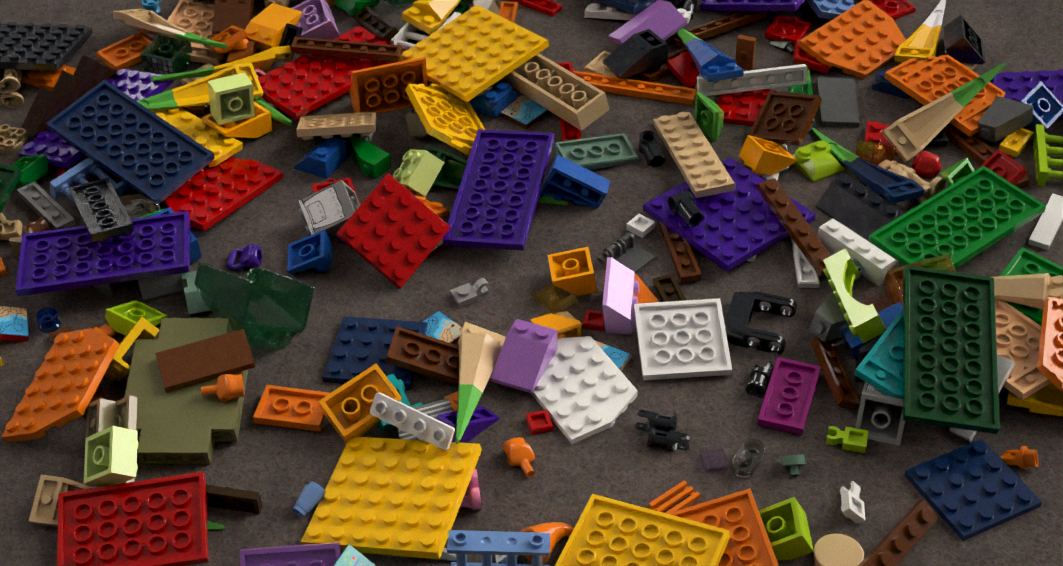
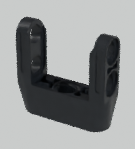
[724,292,797,355]

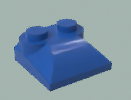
[1018,81,1063,131]
[470,83,518,117]
[287,230,332,274]

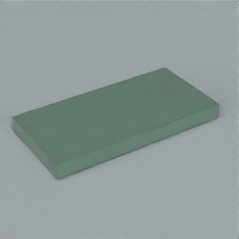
[553,133,639,170]

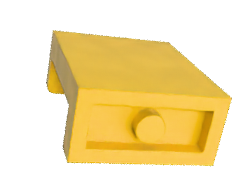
[104,317,160,381]

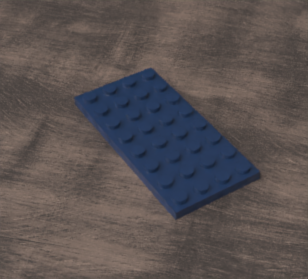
[46,80,215,205]

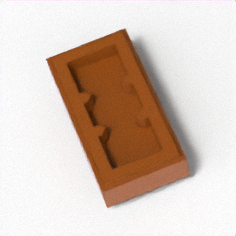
[735,35,756,70]

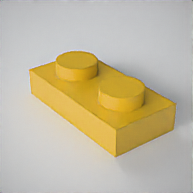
[999,128,1034,157]

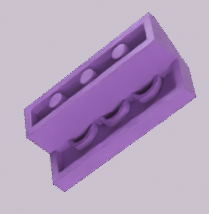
[608,0,688,45]
[240,542,341,566]

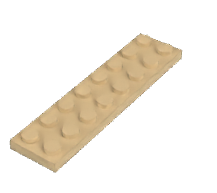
[653,112,735,198]

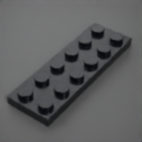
[69,178,134,242]

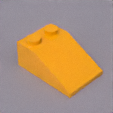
[245,3,303,51]
[202,102,272,138]
[319,363,402,444]

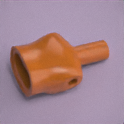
[201,374,245,402]
[502,437,535,478]

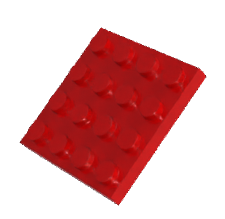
[335,173,451,289]

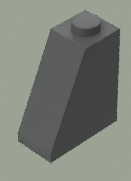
[977,96,1034,143]
[808,293,849,342]

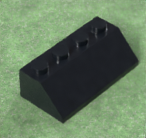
[815,174,905,241]

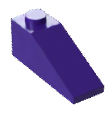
[437,406,499,443]

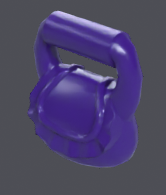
[226,244,262,271]

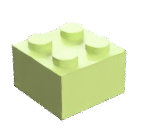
[208,73,255,125]
[84,426,138,487]

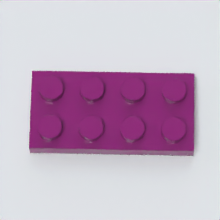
[757,357,821,435]

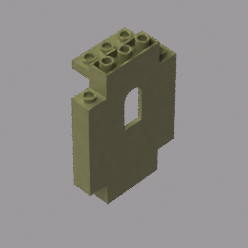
[124,317,248,464]

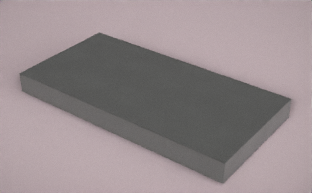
[817,77,860,127]

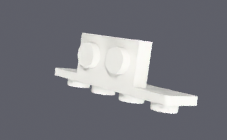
[370,392,455,450]

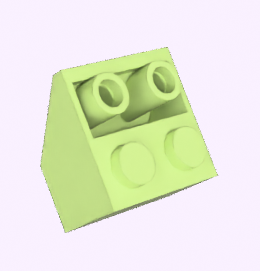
[393,149,445,197]

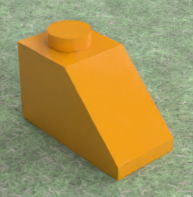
[531,313,581,339]

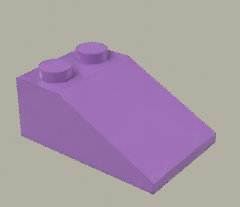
[490,319,558,393]

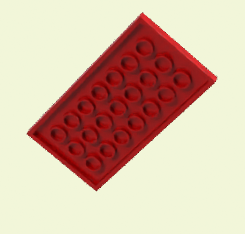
[258,26,403,120]

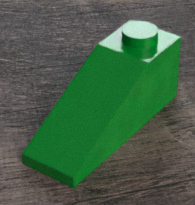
[346,134,391,179]

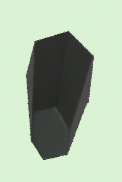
[769,40,794,55]

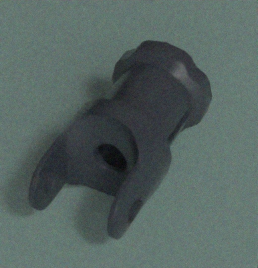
[745,361,774,398]
[635,409,677,432]
[647,426,690,451]

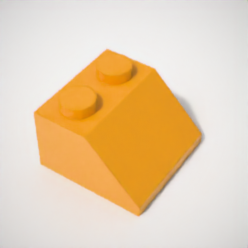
[739,135,796,176]
[547,247,598,296]

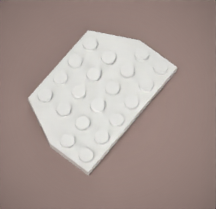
[531,336,638,444]

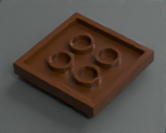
[749,91,822,146]

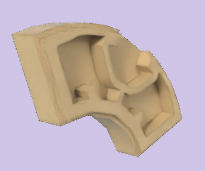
[0,213,23,240]

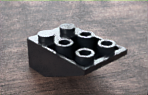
[603,29,668,79]

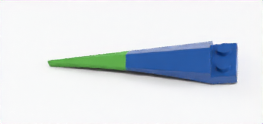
[676,28,744,82]

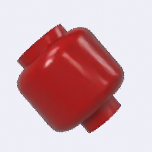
[911,151,942,179]

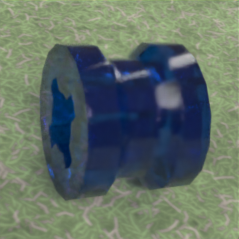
[36,307,61,333]

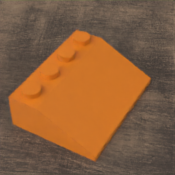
[350,57,428,114]

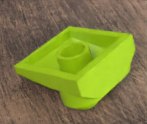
[792,140,845,183]
[105,300,168,336]

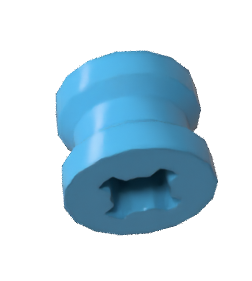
[141,0,161,14]

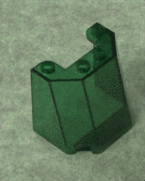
[194,263,314,348]

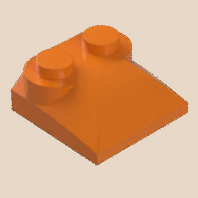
[204,25,248,53]

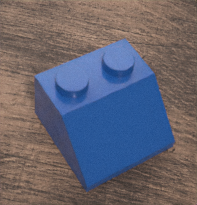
[294,137,347,179]

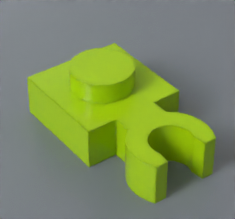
[826,426,869,453]

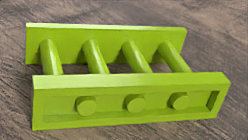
[1033,124,1063,186]

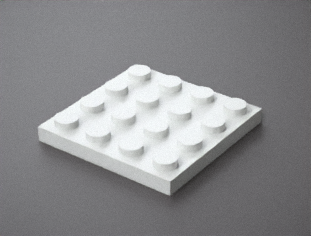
[634,298,732,380]

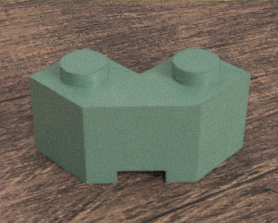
[181,269,218,315]

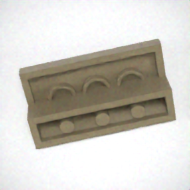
[83,395,137,488]

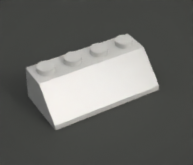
[818,219,904,286]

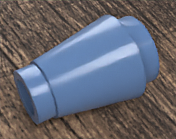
[292,482,325,518]

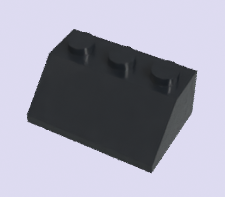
[943,15,986,65]

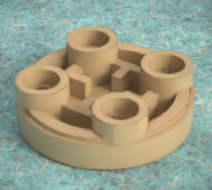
[0,124,28,154]
[813,534,864,566]

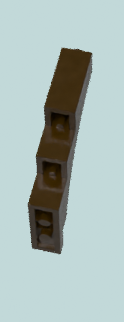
[22,55,119,138]

